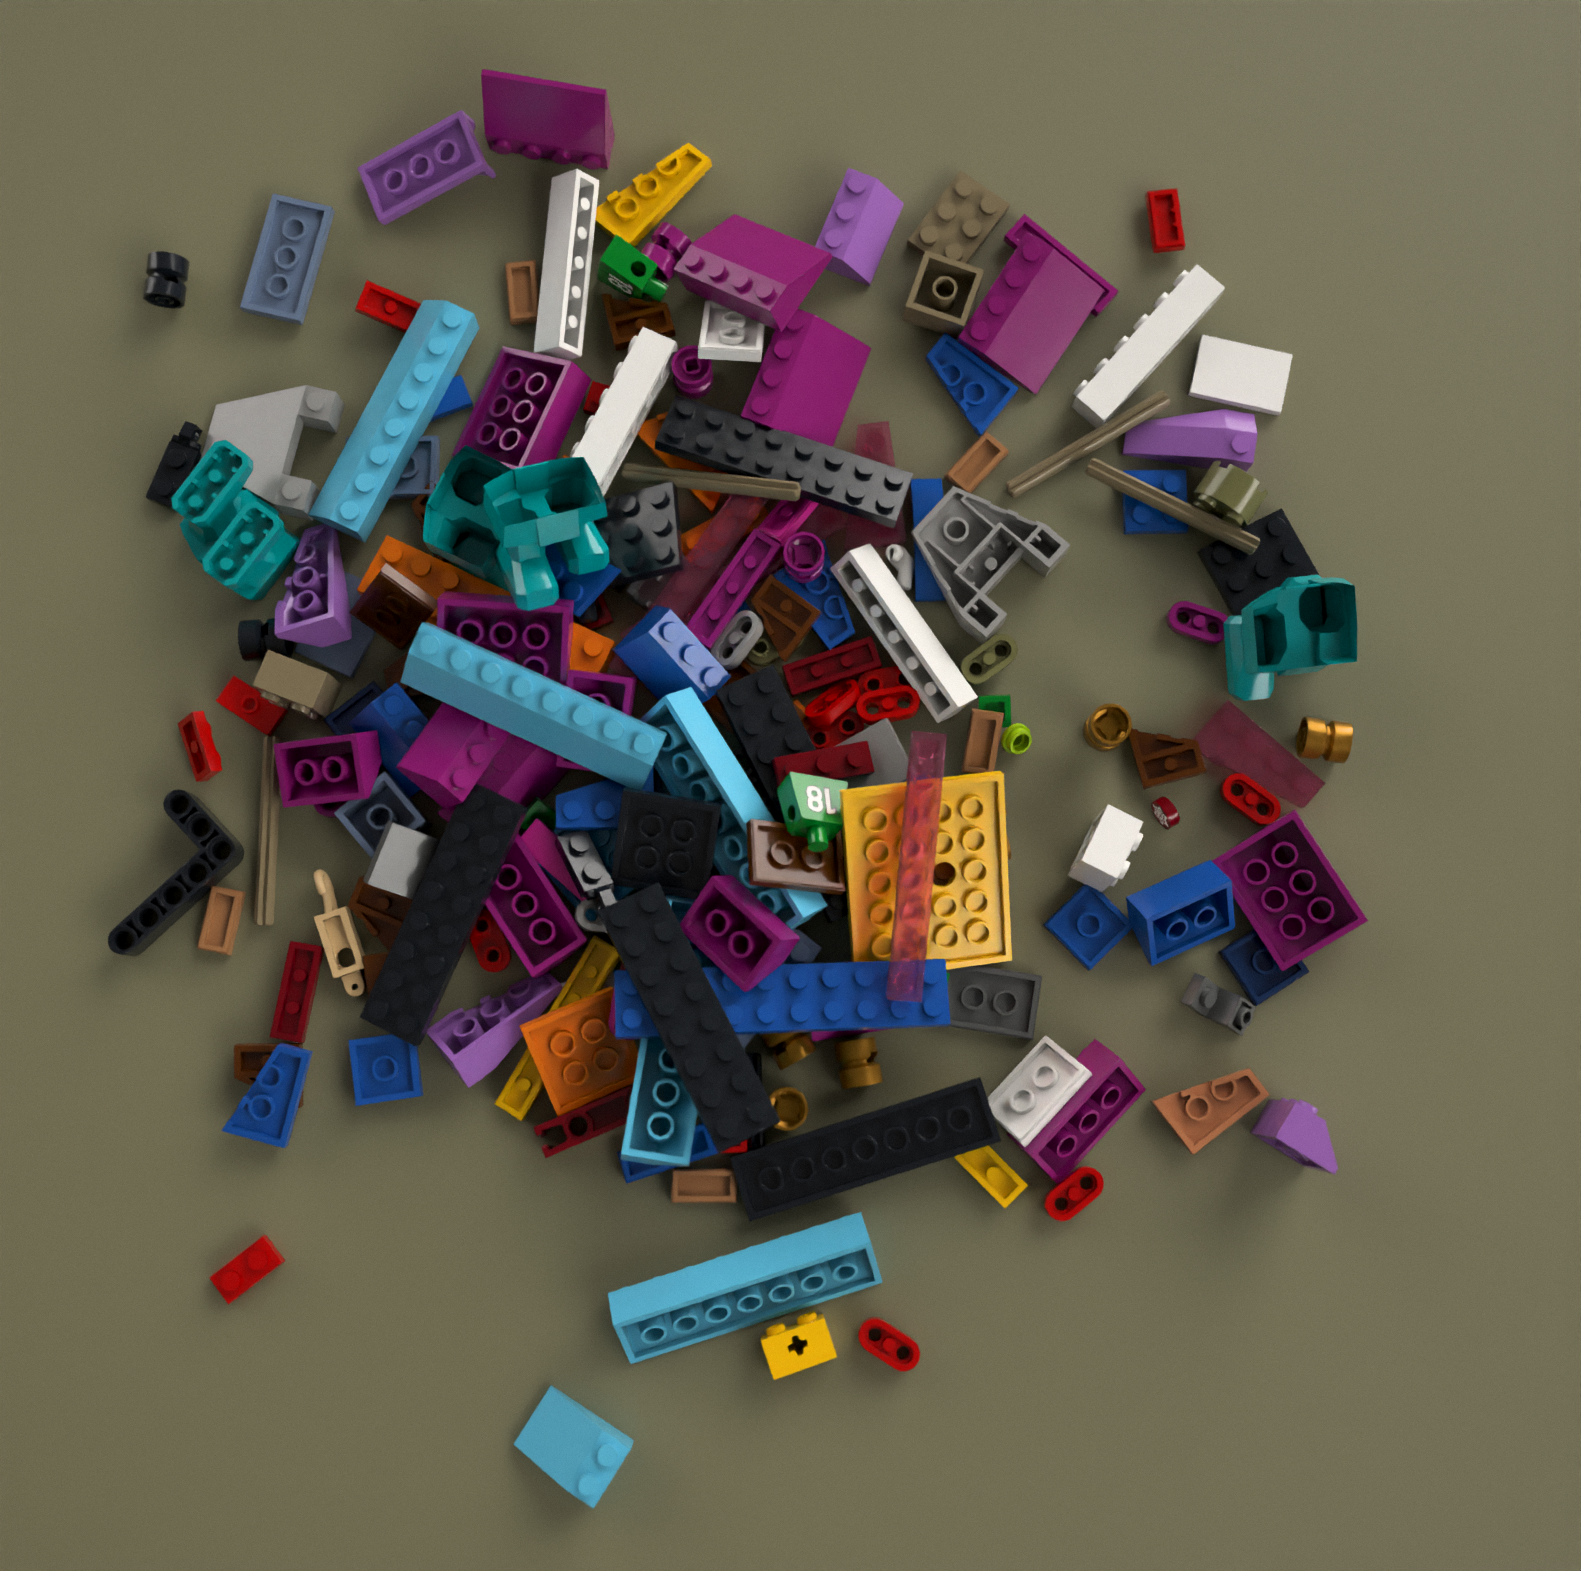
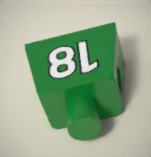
[597,235,669,302]
[777,772,848,852]

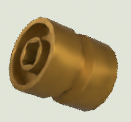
[1083,703,1132,751]
[1296,716,1353,764]
[760,1032,817,1071]
[834,1036,883,1089]
[769,1086,808,1131]

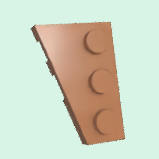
[1150,1068,1270,1155]

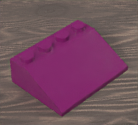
[481,69,615,170]
[674,214,832,332]
[958,232,1104,395]
[741,309,871,447]
[452,346,592,469]
[437,591,574,686]
[1212,809,1368,971]

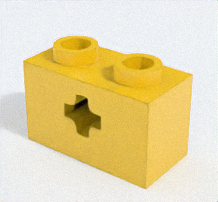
[761,1311,837,1380]

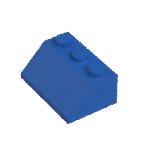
[612,605,731,703]
[349,682,429,797]
[1126,860,1235,966]

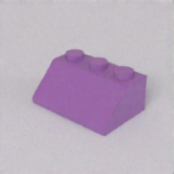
[815,168,904,286]
[1250,1098,1338,1174]

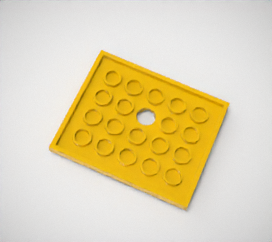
[840,771,1012,970]

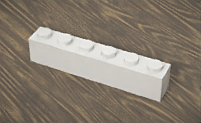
[534,169,599,360]
[1072,264,1225,429]
[570,327,678,497]
[830,544,978,723]

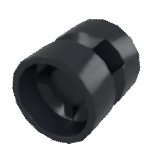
[143,251,190,309]
[238,618,293,661]

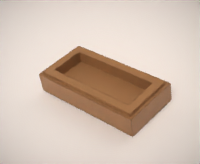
[505,260,539,325]
[944,431,1009,493]
[961,708,1004,774]
[197,886,246,955]
[671,1168,737,1203]

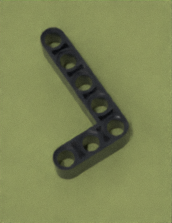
[108,789,244,956]

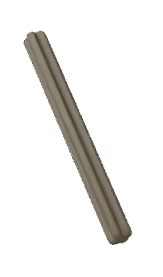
[1006,390,1170,498]
[1085,458,1260,555]
[622,463,801,501]
[254,736,283,926]

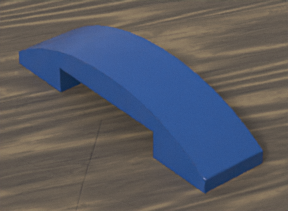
[910,478,946,602]

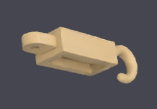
[313,869,366,997]

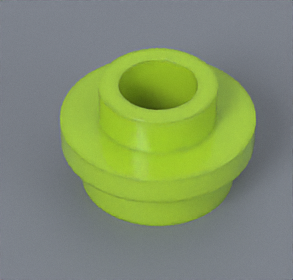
[1001,723,1032,754]

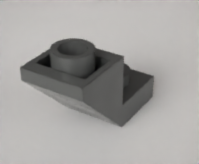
[1181,973,1256,1036]

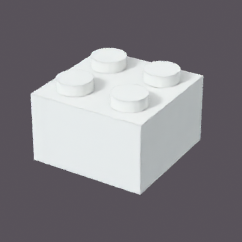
[1067,804,1143,893]

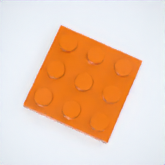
[519,986,639,1117]

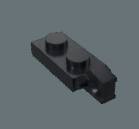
[145,421,202,509]
[555,830,616,911]

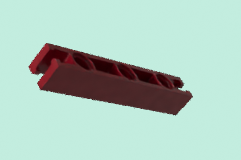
[533,1085,633,1158]

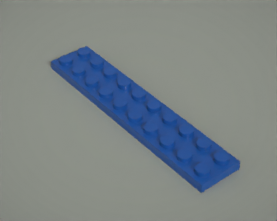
[614,959,951,1039]

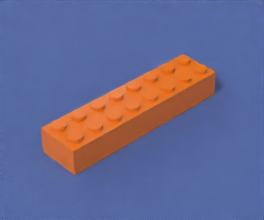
[357,535,616,673]

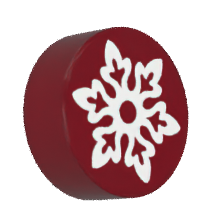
[1151,796,1180,830]

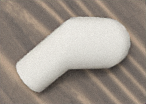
[885,544,915,590]

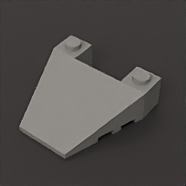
[201,385,345,521]
[911,486,1070,645]

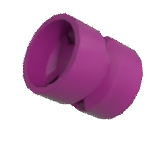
[640,222,692,283]
[672,345,713,399]
[783,532,825,583]

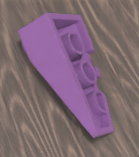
[1122,409,1258,472]
[275,524,352,648]
[426,972,563,1088]

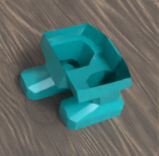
[171,440,301,600]
[423,445,512,592]
[483,457,609,611]
[1223,575,1357,701]

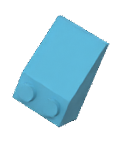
[514,1385,634,1509]

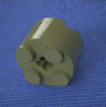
[1192,461,1268,528]

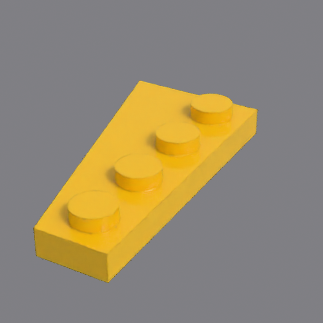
[595,142,712,247]

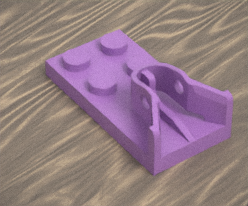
[358,110,496,225]

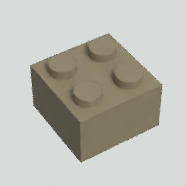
[903,250,984,339]
[253,650,343,721]

